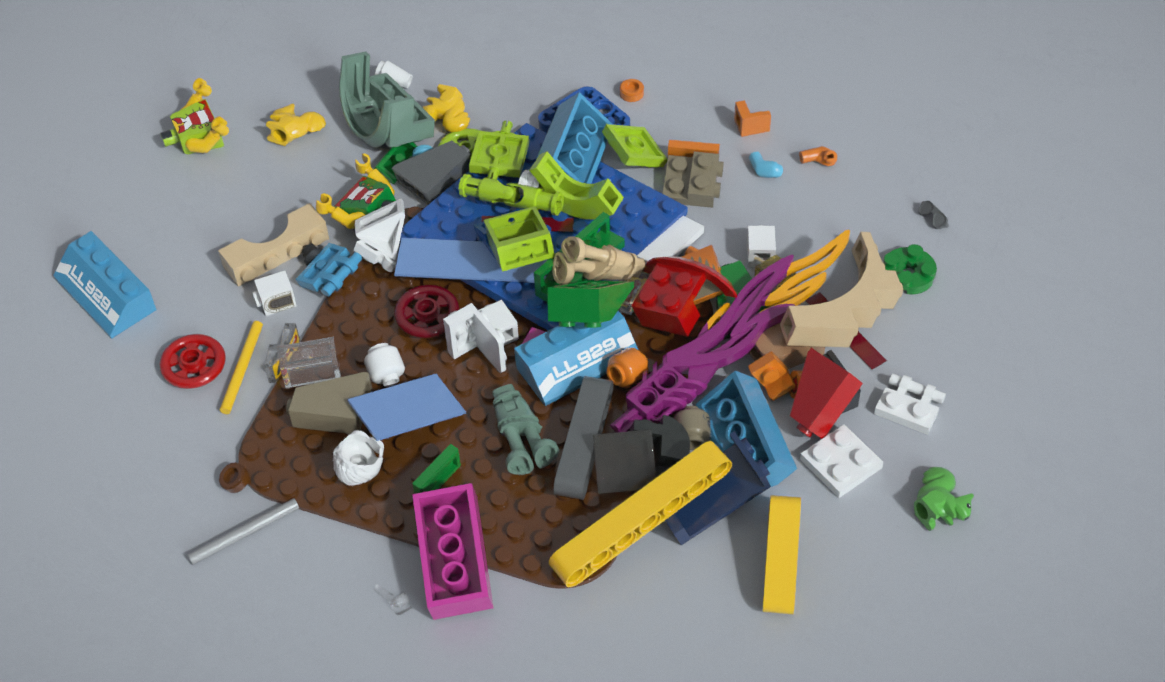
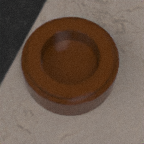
[219,462,250,493]

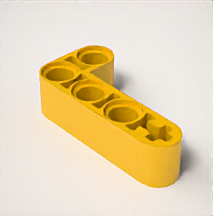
[762,495,801,615]

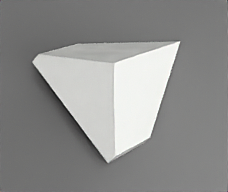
[355,199,405,260]

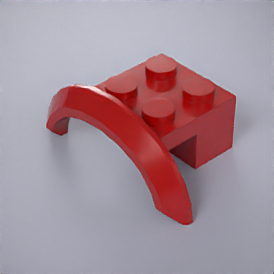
[631,256,738,337]

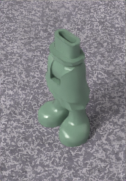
[492,384,559,475]

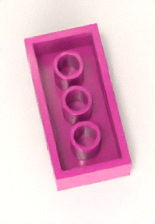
[412,483,494,620]

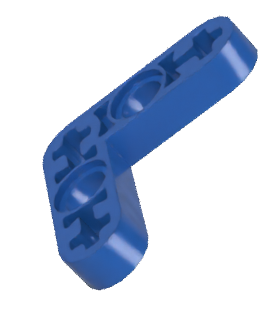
[538,86,630,133]

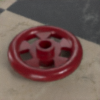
[394,285,459,338]

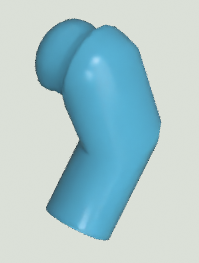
[749,152,783,178]

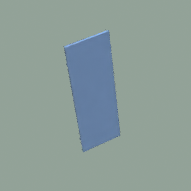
[394,238,548,283]

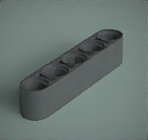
[554,376,613,500]

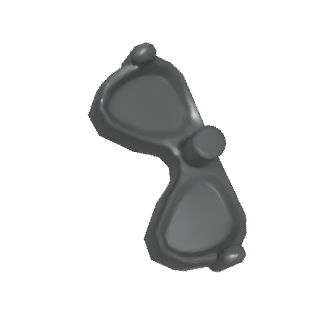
[919,201,949,229]

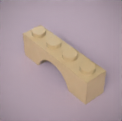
[218,203,329,287]

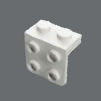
[443,303,507,373]

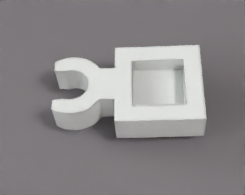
[353,240,398,272]

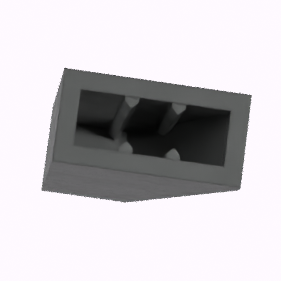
[392,141,472,205]

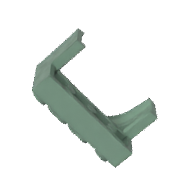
[339,51,435,147]

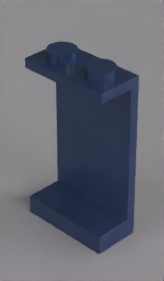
[665,431,771,545]

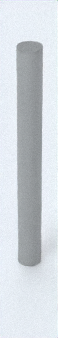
[187,498,299,565]

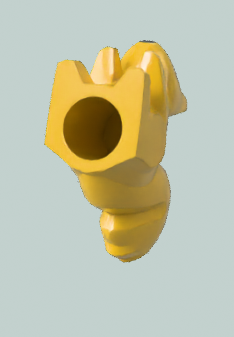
[422,84,470,132]
[266,103,326,146]

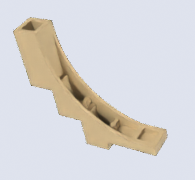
[780,232,903,347]

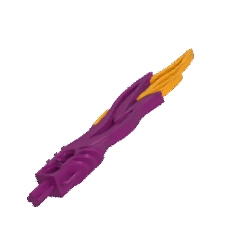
[610,230,850,437]

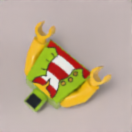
[160,78,229,154]

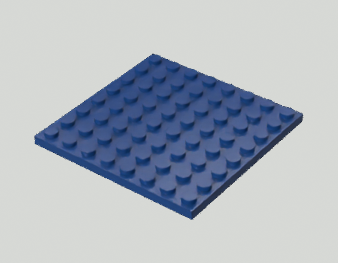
[399,123,688,331]

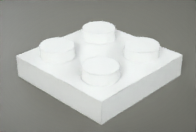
[800,424,883,498]

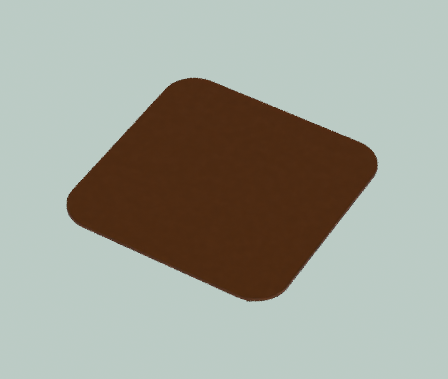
[239,206,713,589]

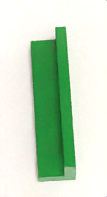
[534,212,625,303]

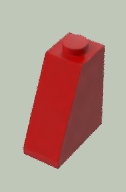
[790,348,863,439]

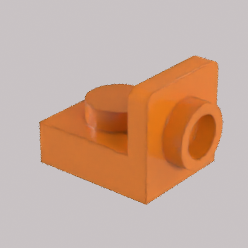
[748,351,796,401]

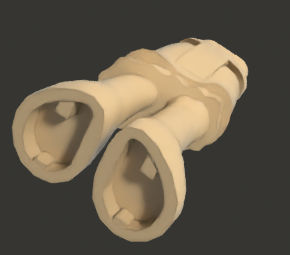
[553,237,645,284]

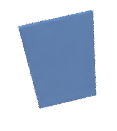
[348,374,466,441]

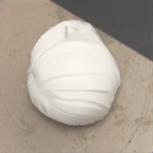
[333,430,384,486]

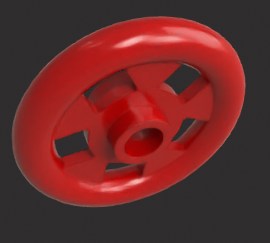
[159,334,226,389]

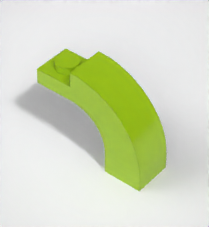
[529,151,624,220]

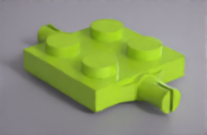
[469,120,529,180]

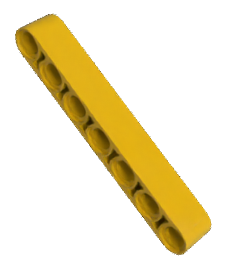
[549,441,732,587]

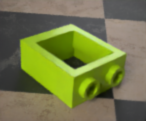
[484,206,555,272]

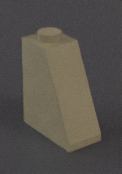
[286,372,372,434]

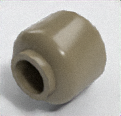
[674,406,711,450]

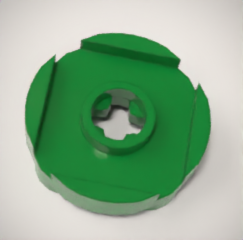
[883,244,937,295]

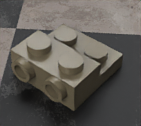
[662,152,724,208]

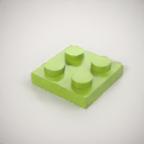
[602,124,668,167]

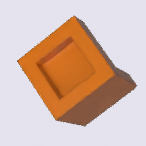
[734,100,771,137]

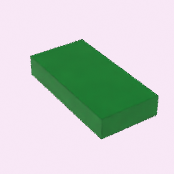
[412,444,461,494]

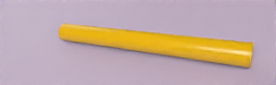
[219,321,263,414]

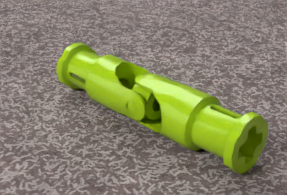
[459,174,564,216]

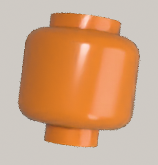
[607,347,649,389]

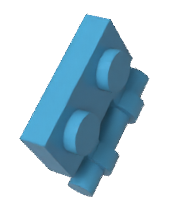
[296,243,363,297]

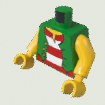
[316,153,396,229]

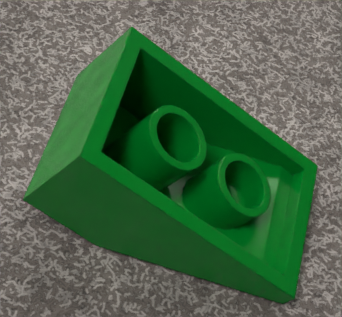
[547,280,634,328]

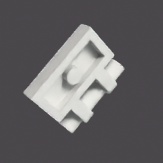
[874,373,946,435]

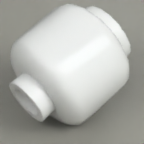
[364,343,405,387]

